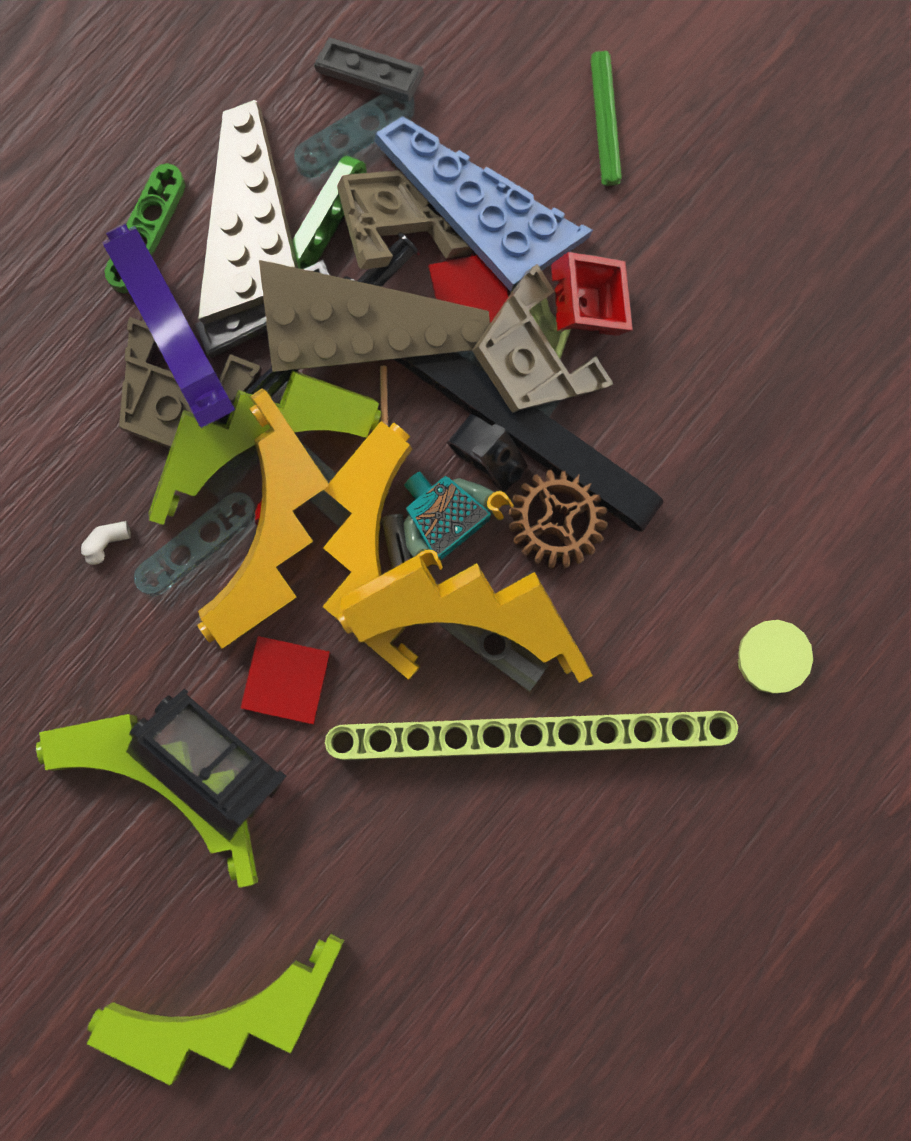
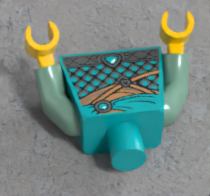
[403,471,514,570]

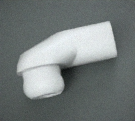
[81,521,131,565]

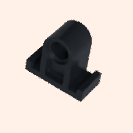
[447,414,528,492]

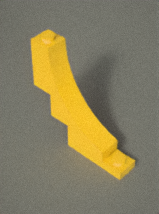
[197,389,329,648]
[322,421,421,679]
[337,554,592,683]

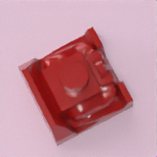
[551,252,633,336]

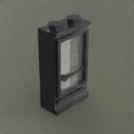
[126,688,287,842]

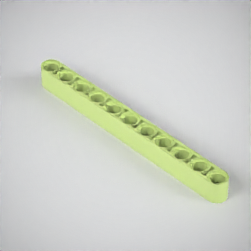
[325,711,738,760]

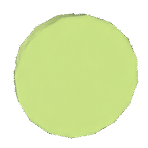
[738,620,813,694]

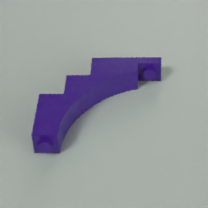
[103,224,235,428]

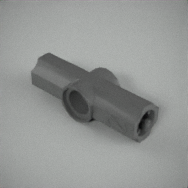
[440,623,549,692]

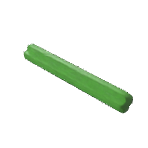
[591,51,622,186]

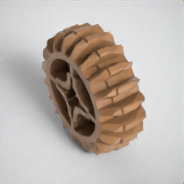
[508,470,608,569]

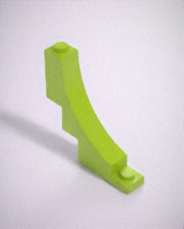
[148,370,381,525]
[36,714,258,888]
[87,934,345,1086]

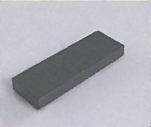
[314,37,424,102]

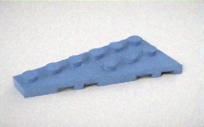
[374,116,592,292]

